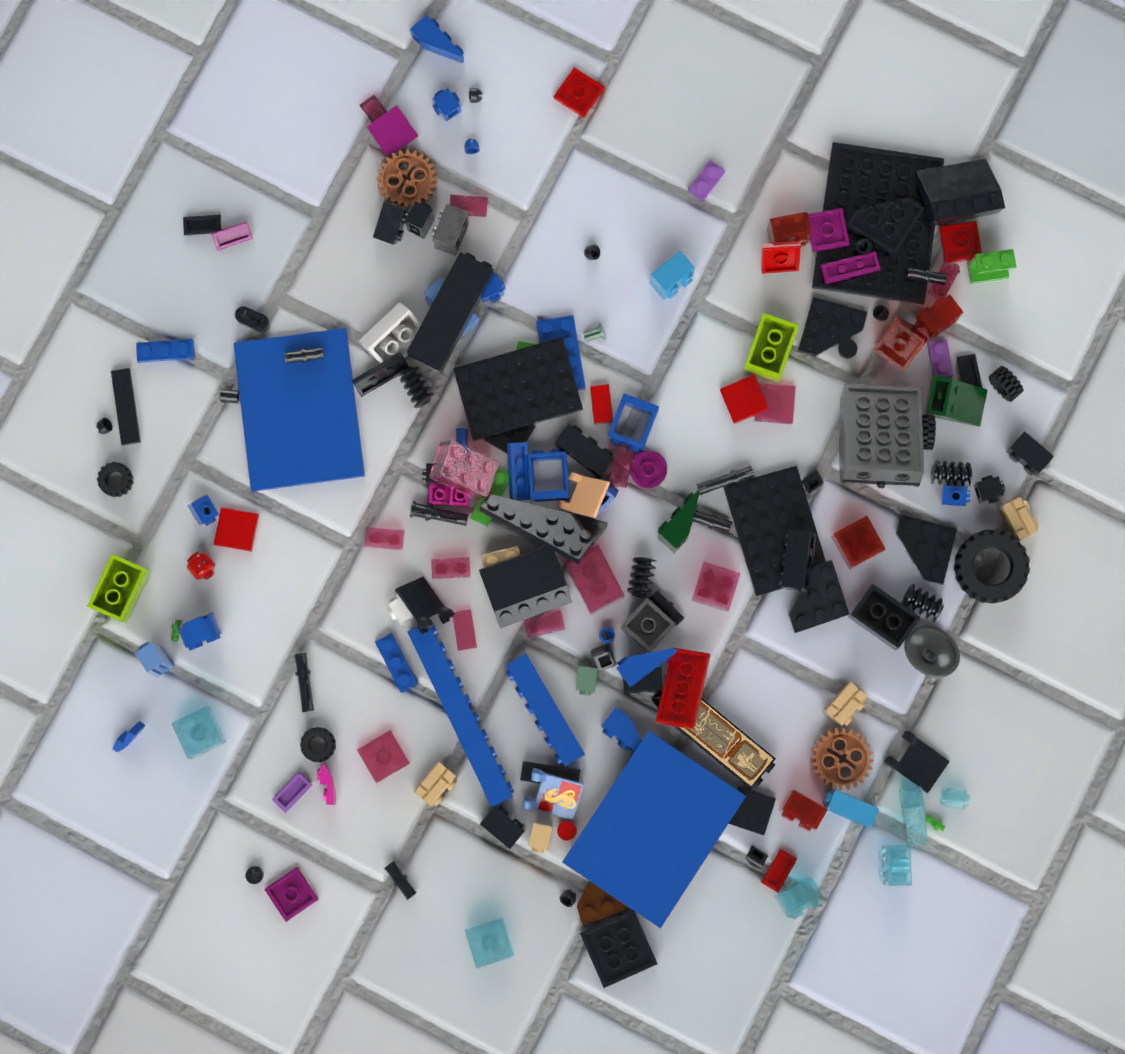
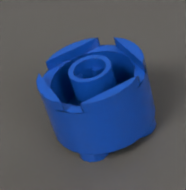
[177,612,222,651]

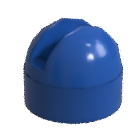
[464,138,480,154]
[599,627,615,643]

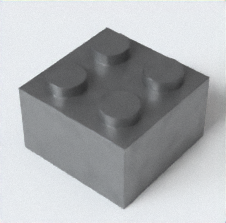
[431,204,469,256]
[621,598,676,653]

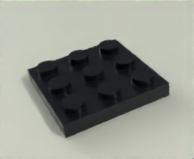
[580,910,658,988]

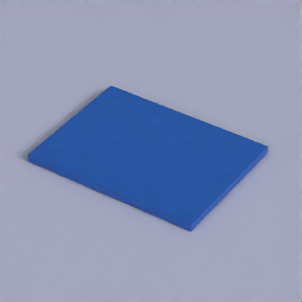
[233,328,365,492]
[562,731,746,929]

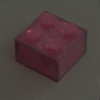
[691,562,741,612]

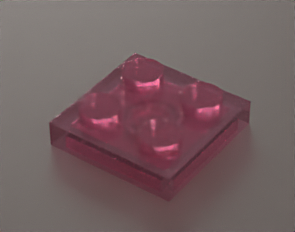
[357,730,410,783]

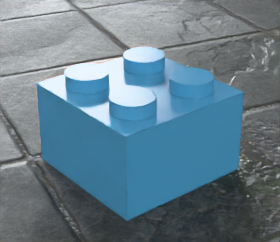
[650,251,695,300]

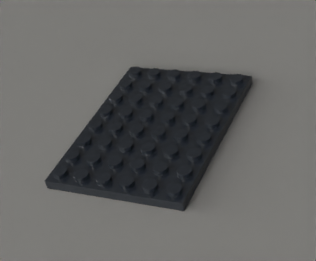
[811,142,944,305]

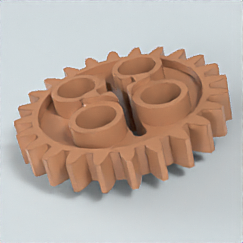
[376,149,438,207]
[810,727,874,791]

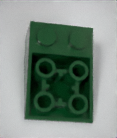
[924,375,988,427]
[657,490,700,554]

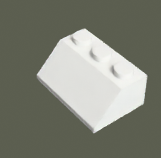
[359,302,421,364]

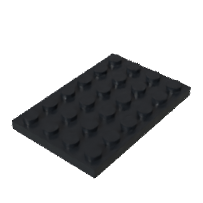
[453,337,583,441]
[723,466,826,597]

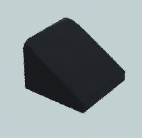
[590,644,617,672]

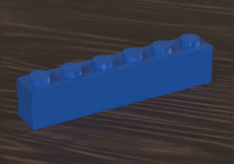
[505,654,585,767]

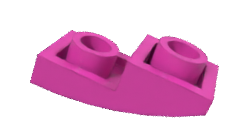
[427,484,469,506]
[317,765,336,805]

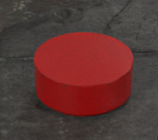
[557,821,577,841]

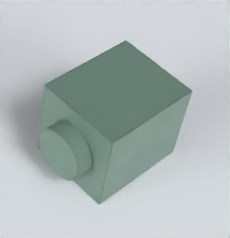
[576,666,598,696]

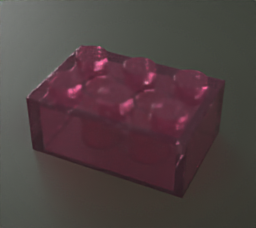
[429,440,499,499]
[564,544,625,615]

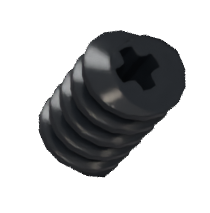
[397,366,434,409]
[931,460,972,486]
[627,557,657,599]
[901,584,944,622]

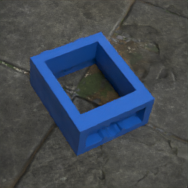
[607,393,659,453]
[528,449,569,502]

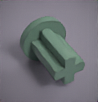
[583,323,606,342]

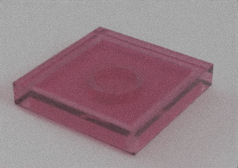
[754,383,796,425]

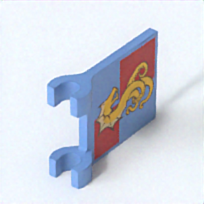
[522,768,584,820]

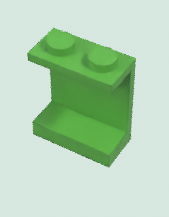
[968,249,1017,284]

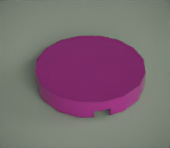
[629,450,667,489]

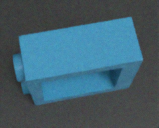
[822,790,879,827]

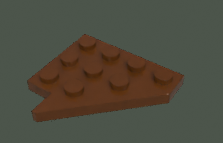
[577,881,631,925]

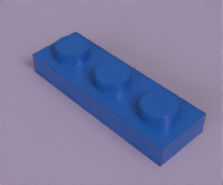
[136,339,195,363]
[507,442,530,500]
[375,633,418,693]

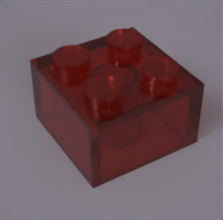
[767,212,812,248]
[914,294,964,343]
[873,316,928,372]
[831,516,886,570]
[778,789,828,831]

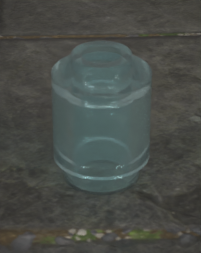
[940,788,970,810]

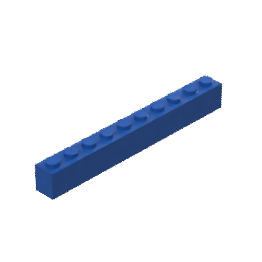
[407,625,515,807]

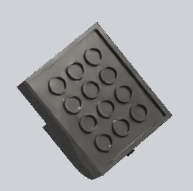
[839,384,924,488]

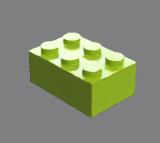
[743,313,799,383]
[87,554,151,624]

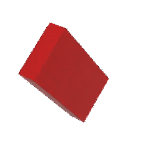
[590,384,613,425]
[761,849,797,893]

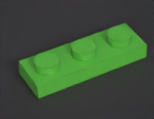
[471,467,509,527]

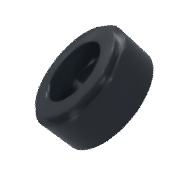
[838,339,858,359]

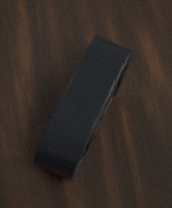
[235,306,270,333]

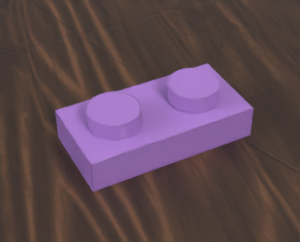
[688,160,725,202]
[927,339,953,378]

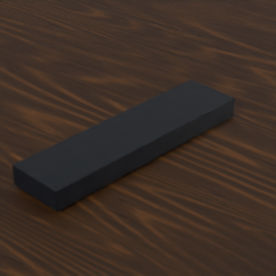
[111,368,141,446]

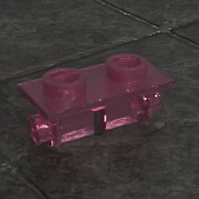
[928,261,960,303]
[609,447,635,488]

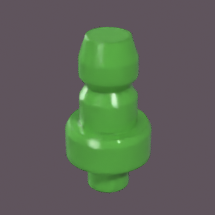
[171,619,183,642]
[924,815,946,831]

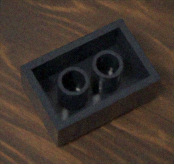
[848,584,921,651]

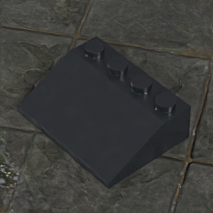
[915,159,1006,226]
[479,546,573,628]

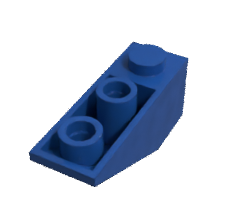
[410,15,464,63]
[601,708,641,753]

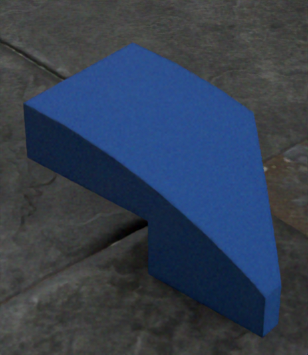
[112,721,145,752]

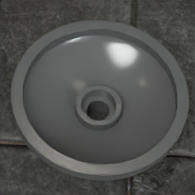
[904,625,960,678]

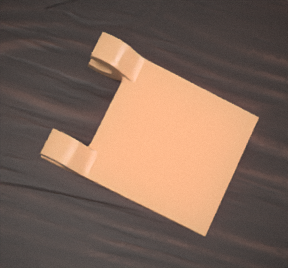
[556,472,610,518]

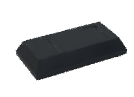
[183,214,221,236]
[956,354,982,388]

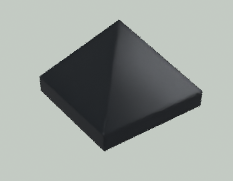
[801,470,824,494]
[745,846,768,868]

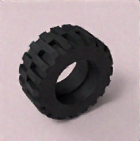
[954,529,1030,604]

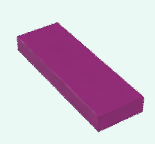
[820,251,881,284]

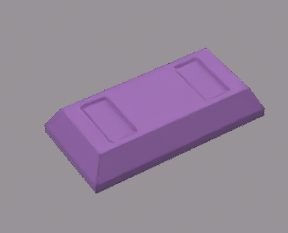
[272,772,313,813]

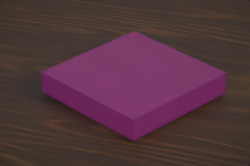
[366,105,418,158]
[805,208,850,252]
[264,867,319,922]

